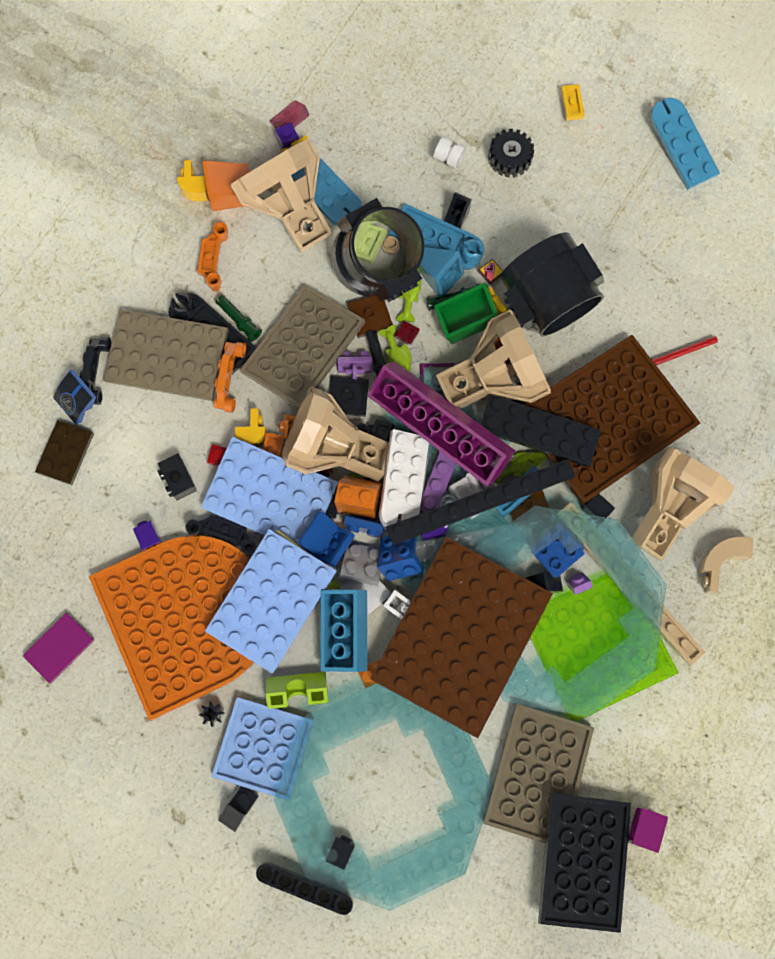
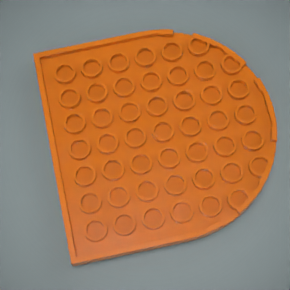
[89,536,254,721]

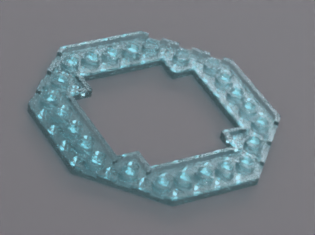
[472,506,667,717]
[274,683,493,911]

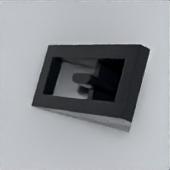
[444,192,472,229]
[525,572,563,593]

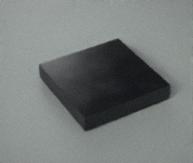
[330,377,369,417]

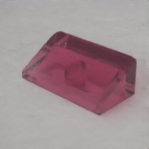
[270,100,309,129]

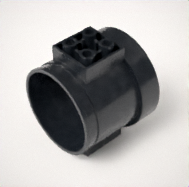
[331,198,424,303]
[500,232,604,337]

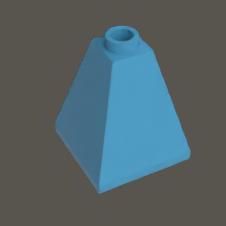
[418,247,464,296]

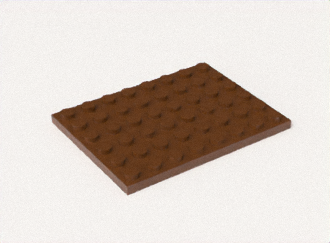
[524,335,701,505]
[370,537,553,738]

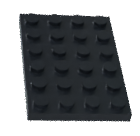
[538,792,631,933]

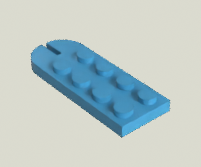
[650,98,720,190]
[291,158,362,226]
[389,204,484,270]

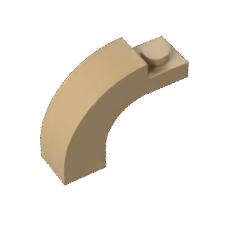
[699,537,753,594]

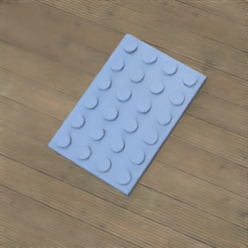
[201,437,339,553]
[205,529,337,674]

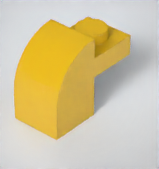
[177,160,208,201]
[235,408,267,447]

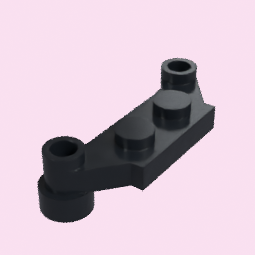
[80,337,112,405]
[185,514,257,556]

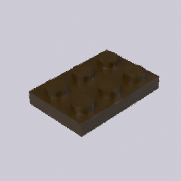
[35,420,94,486]

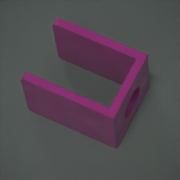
[628,808,668,853]

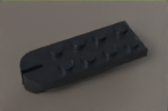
[169,293,256,375]

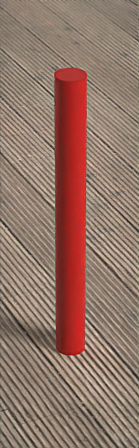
[652,336,718,366]

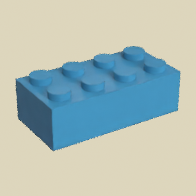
[321,590,367,672]

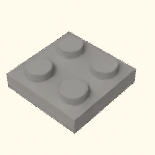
[339,543,381,586]

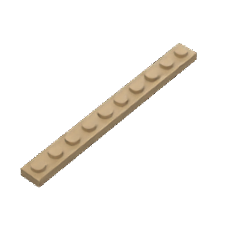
[556,502,706,666]

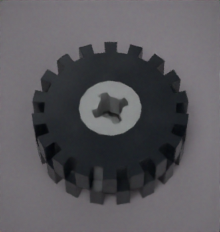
[488,129,534,178]

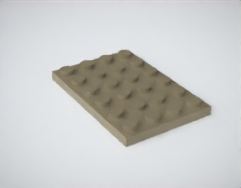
[240,284,365,409]
[103,309,229,402]
[483,704,594,843]

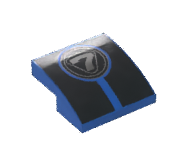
[53,370,96,425]

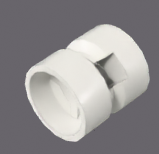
[433,137,466,169]

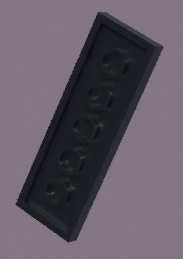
[480,394,601,468]

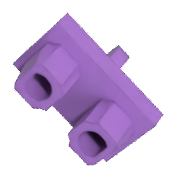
[338,351,372,380]

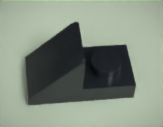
[218,786,259,832]

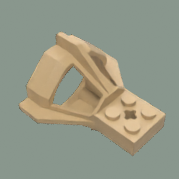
[230,139,333,253]
[436,310,551,409]
[282,386,389,482]
[630,448,735,561]

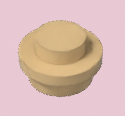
[382,236,400,254]

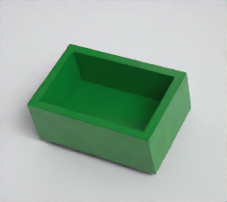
[434,282,500,344]

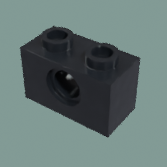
[157,453,197,501]

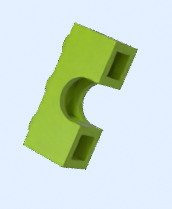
[265,672,328,709]

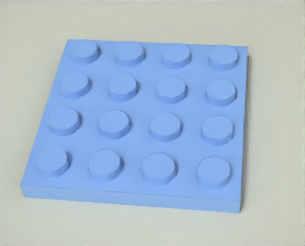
[211,697,314,801]

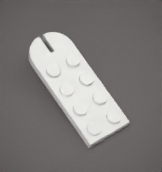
[379,429,429,529]

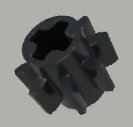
[199,701,225,727]

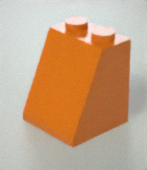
[202,161,252,211]
[334,475,383,520]

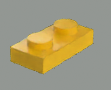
[561,84,585,121]

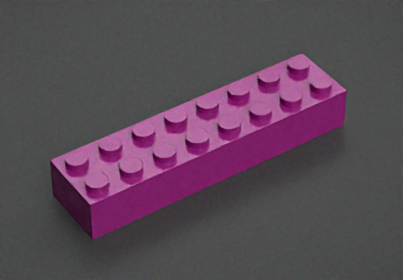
[367,361,515,486]

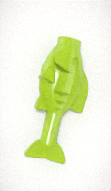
[397,269,421,322]
[378,324,412,372]
[495,451,547,485]

